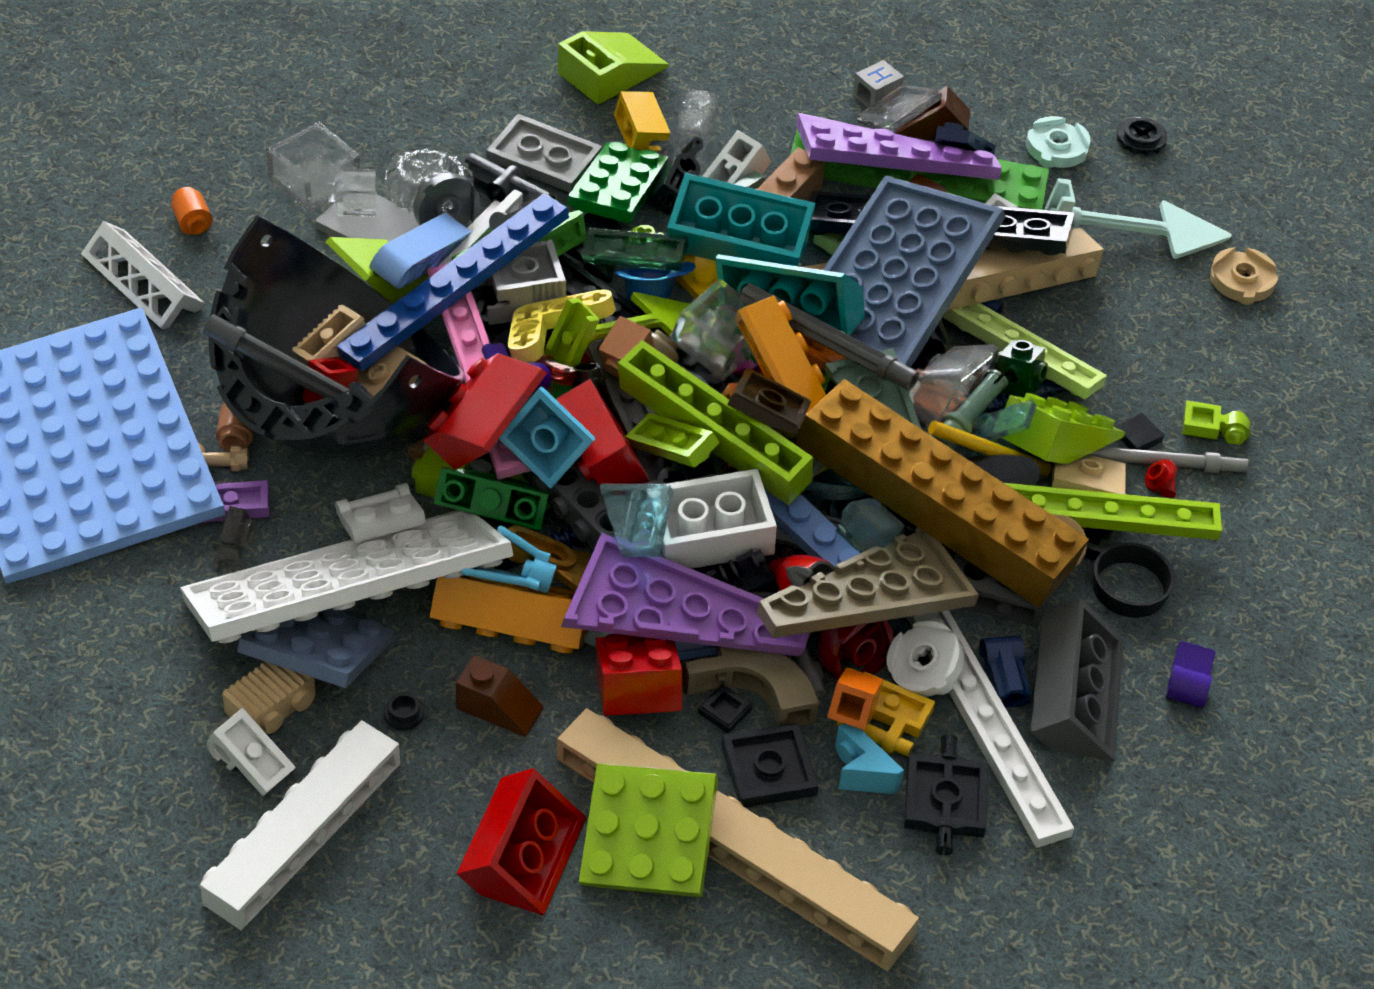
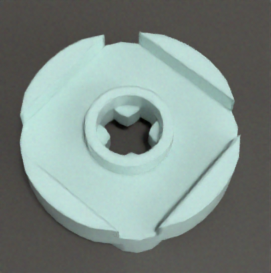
[1026,116,1091,168]

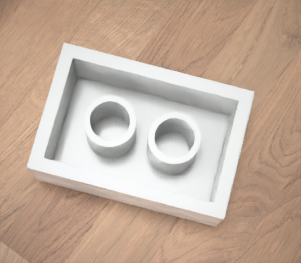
[647,469,777,569]

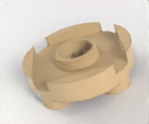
[1210,247,1278,305]

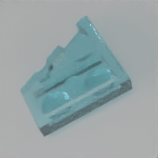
[600,484,674,557]

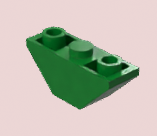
[433,467,550,530]

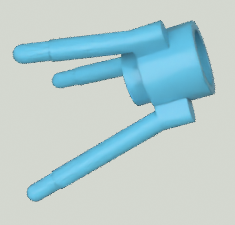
[461,526,557,594]

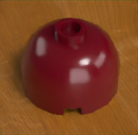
[817,620,894,680]

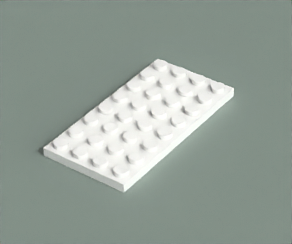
[180,510,513,643]

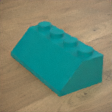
[667,173,816,267]
[715,254,865,335]

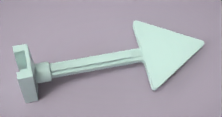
[1044,178,1232,259]

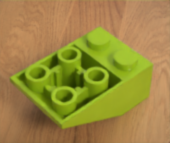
[558,31,669,105]
[995,393,1126,464]

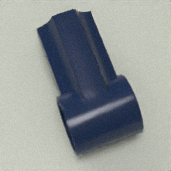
[979,635,1031,708]

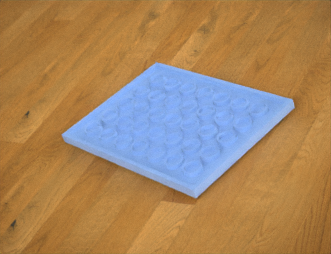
[0,307,226,584]

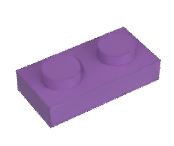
[201,480,270,523]

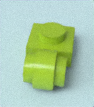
[1182,400,1251,445]

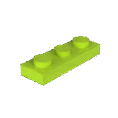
[625,412,720,468]

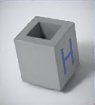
[853,60,904,112]

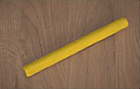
[928,420,1052,476]

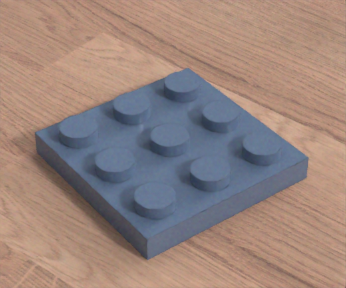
[237,608,394,688]

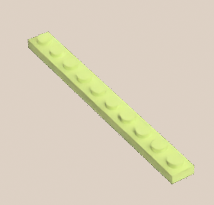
[813,233,1107,400]

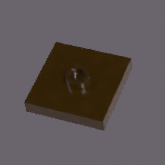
[727,368,811,439]

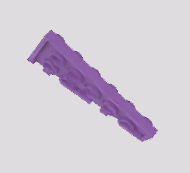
[796,113,1002,180]
[561,533,810,657]

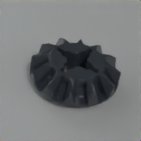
[1117,117,1167,156]

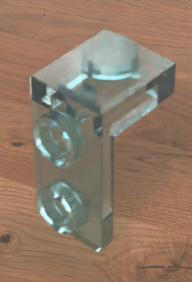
[971,400,1037,456]

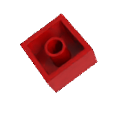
[595,633,682,716]

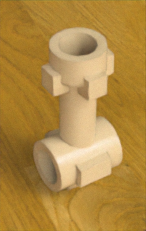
[198,443,249,471]

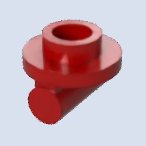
[1145,459,1177,498]

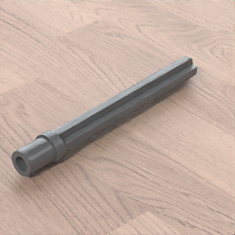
[740,283,919,391]
[203,314,350,399]

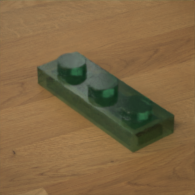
[581,228,689,271]

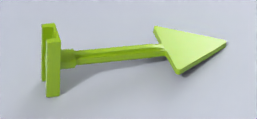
[542,292,705,377]

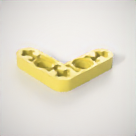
[508,290,616,363]

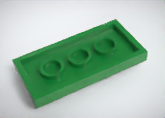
[567,142,668,224]

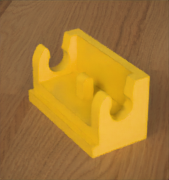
[614,91,670,152]

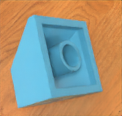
[499,386,596,489]

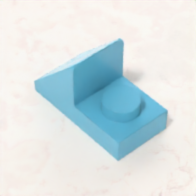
[835,723,904,794]

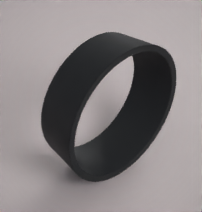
[1093,542,1175,618]

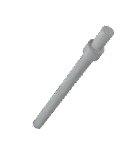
[1089,447,1248,474]

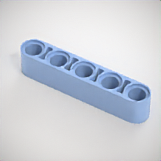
[369,213,472,289]

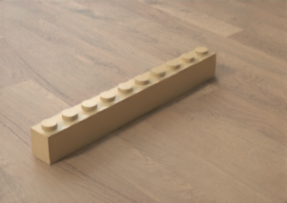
[557,708,919,972]

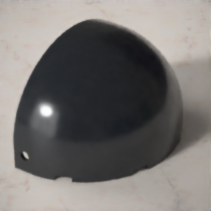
[208,214,464,454]

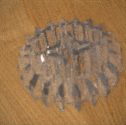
[385,147,474,213]

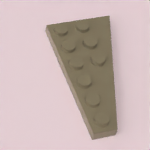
[756,527,979,638]

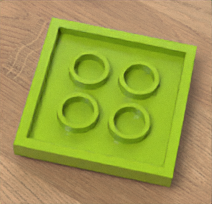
[579,764,718,898]

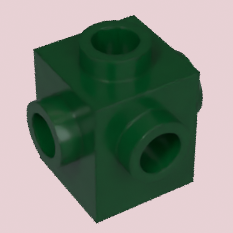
[994,340,1048,397]

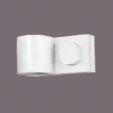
[207,708,296,796]

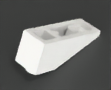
[702,130,771,184]

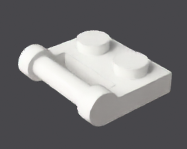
[335,483,426,543]

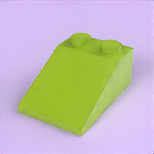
[325,237,428,304]

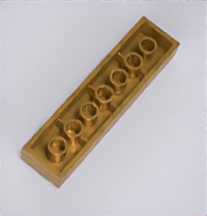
[795,379,1089,608]

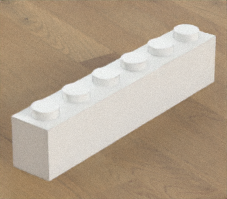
[200,720,400,931]

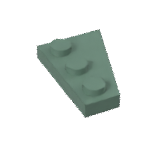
[825,348,921,429]

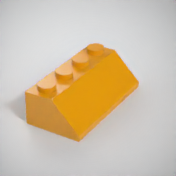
[734,295,826,433]
[429,575,588,653]

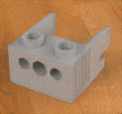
[477,240,567,325]

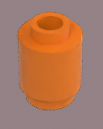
[171,187,213,235]

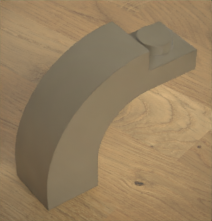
[683,646,819,726]

